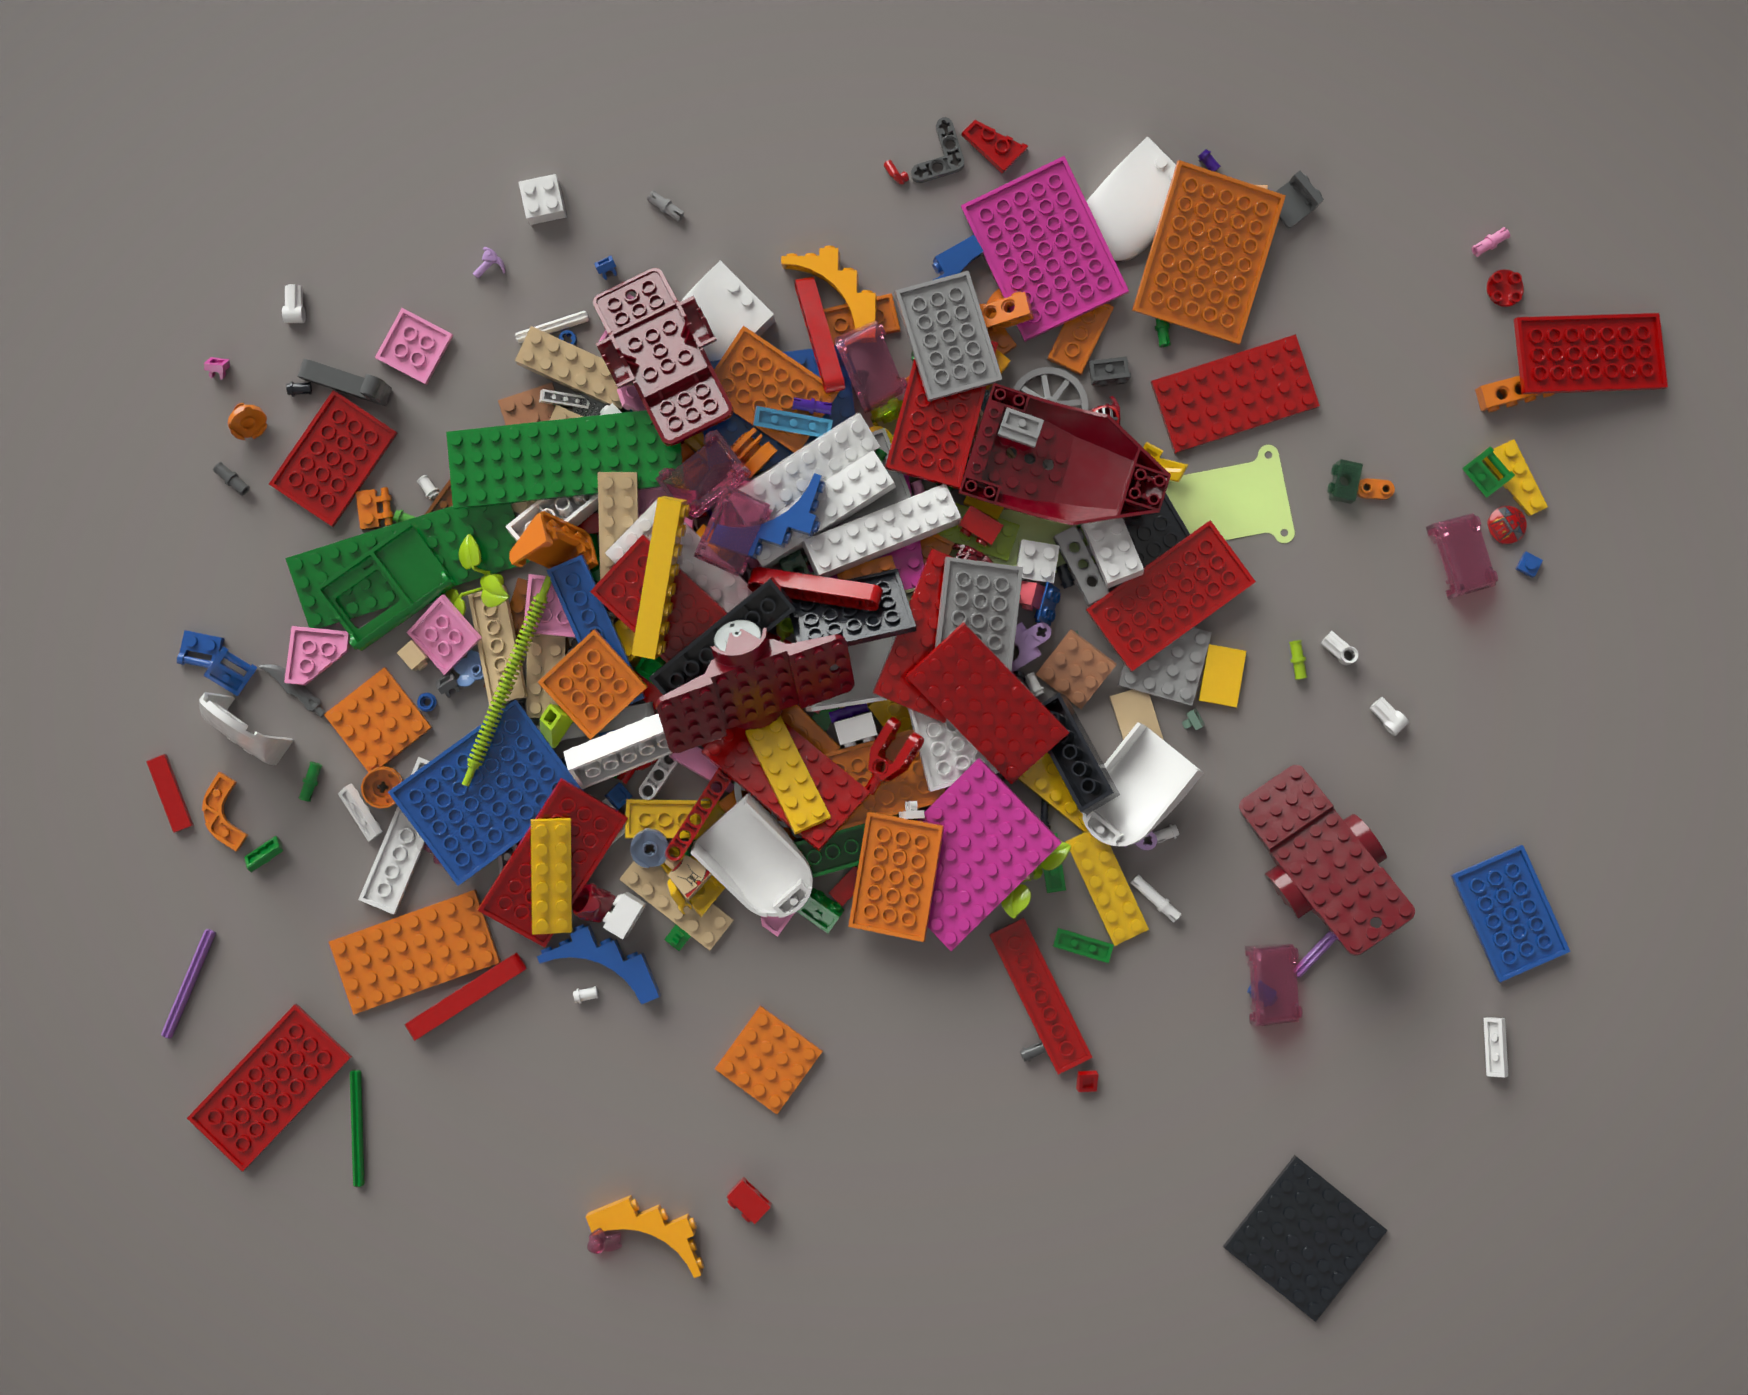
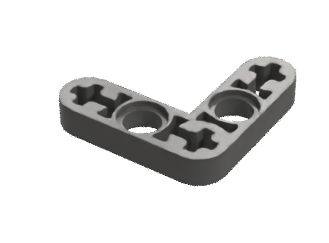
[911,117,964,183]

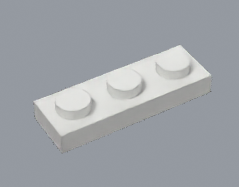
[338,783,383,842]
[1484,1017,1508,1078]

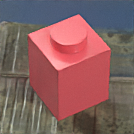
[1019,581,1045,611]

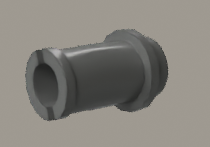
[1020,1041,1046,1062]

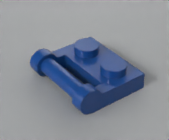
[177,630,224,668]
[204,646,257,696]

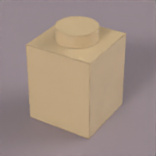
[397,640,430,671]

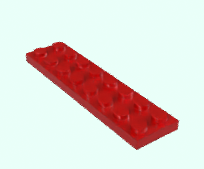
[989,918,1093,1075]

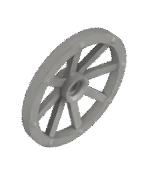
[1013,367,1089,410]

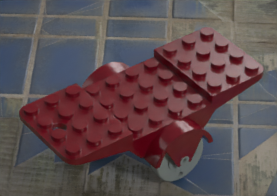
[656,620,855,753]

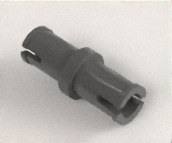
[213,462,250,496]

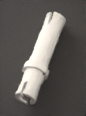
[1131,874,1181,923]

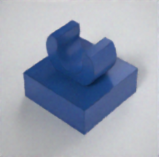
[594,256,617,280]

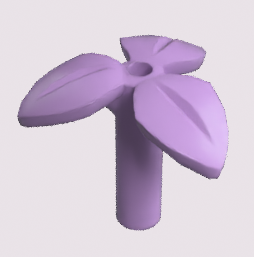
[473,247,506,279]

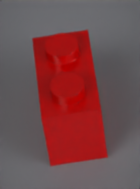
[958,505,1004,547]
[726,1177,772,1224]

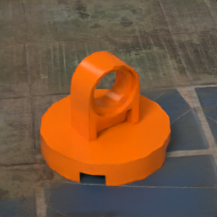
[227,403,267,440]

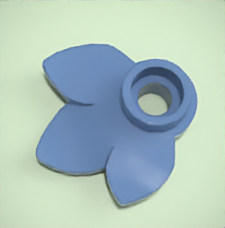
[454,650,484,687]

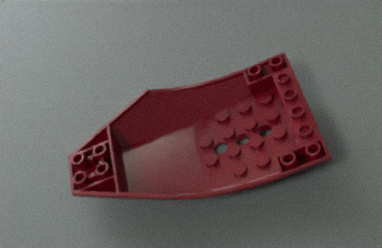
[959,383,1171,525]

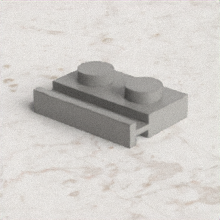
[997,407,1044,448]

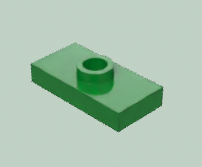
[244,836,283,873]

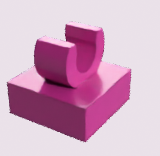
[204,357,230,380]

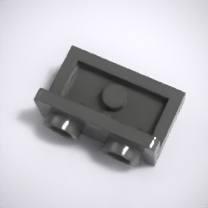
[1089,356,1131,387]

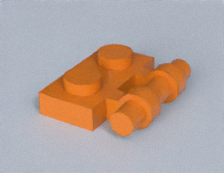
[356,487,394,530]

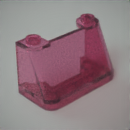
[834,320,907,413]
[655,429,752,520]
[693,484,773,576]
[1426,513,1498,600]
[1245,944,1302,1027]

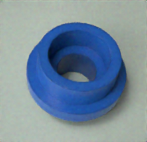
[417,693,437,712]

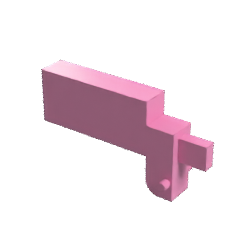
[669,747,734,793]

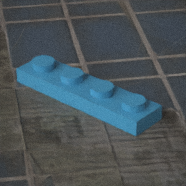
[753,406,833,437]

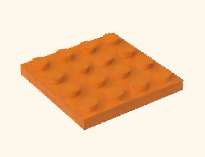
[538,629,648,740]
[324,667,433,772]
[715,1005,823,1114]

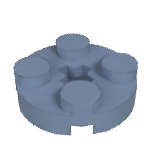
[630,828,669,868]

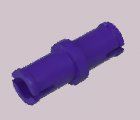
[792,397,832,415]
[829,703,869,724]

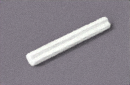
[515,311,589,343]

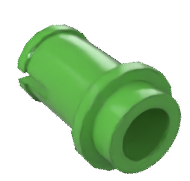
[393,509,415,523]

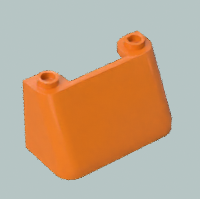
[509,511,598,570]

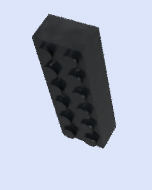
[1042,693,1120,814]

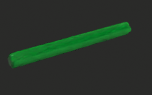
[350,1070,365,1187]

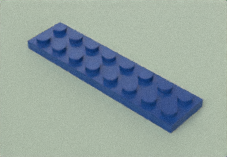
[546,555,646,705]

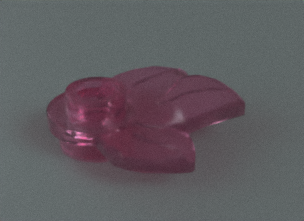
[587,1228,622,1254]

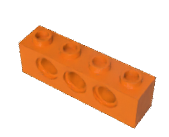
[979,292,1034,334]
[1475,375,1555,413]

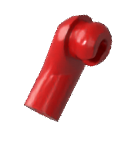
[884,160,909,184]

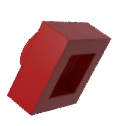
[1076,1071,1099,1092]

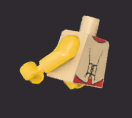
[665,855,715,914]

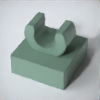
[1182,708,1205,730]

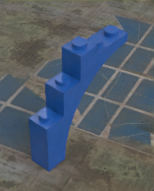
[932,235,983,280]
[709,473,826,559]
[537,924,661,1005]

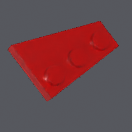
[961,120,1028,173]

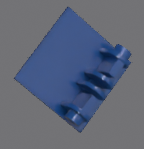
[1034,582,1061,626]

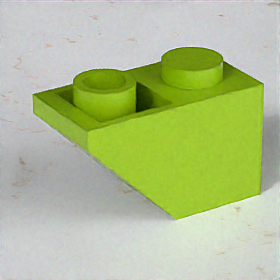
[539,704,573,748]

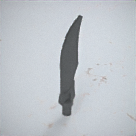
[259,664,326,718]

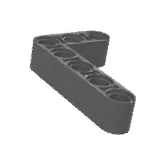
[297,359,392,406]

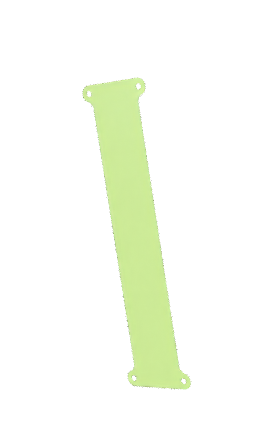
[949,445,1295,573]

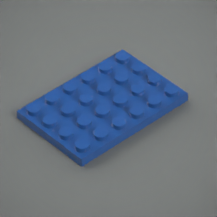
[1451,845,1571,982]

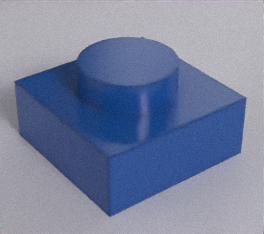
[1515,551,1543,578]
[605,782,632,810]

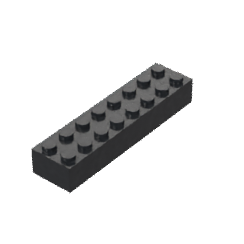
[649,576,797,695]

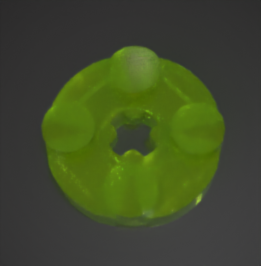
[870,397,903,426]

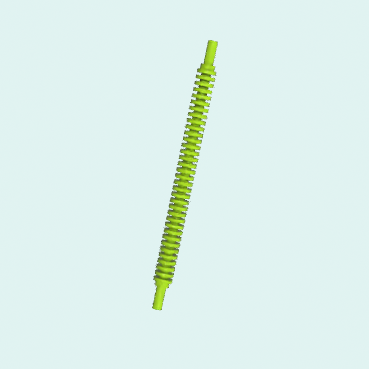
[462,576,552,787]

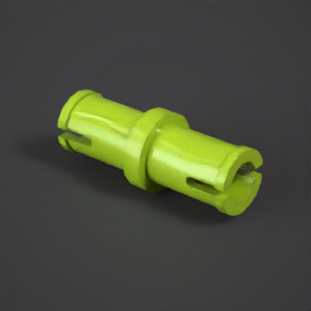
[1289,640,1308,680]

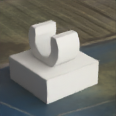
[899,801,925,819]

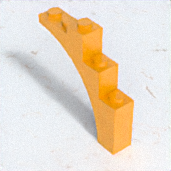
[781,245,877,343]
[585,1195,704,1278]

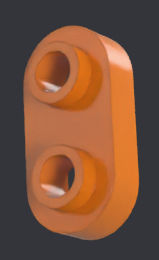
[1355,478,1395,500]

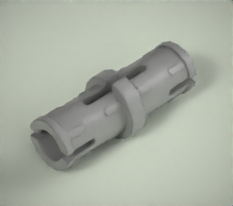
[647,190,685,222]

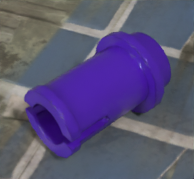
[1198,149,1221,172]

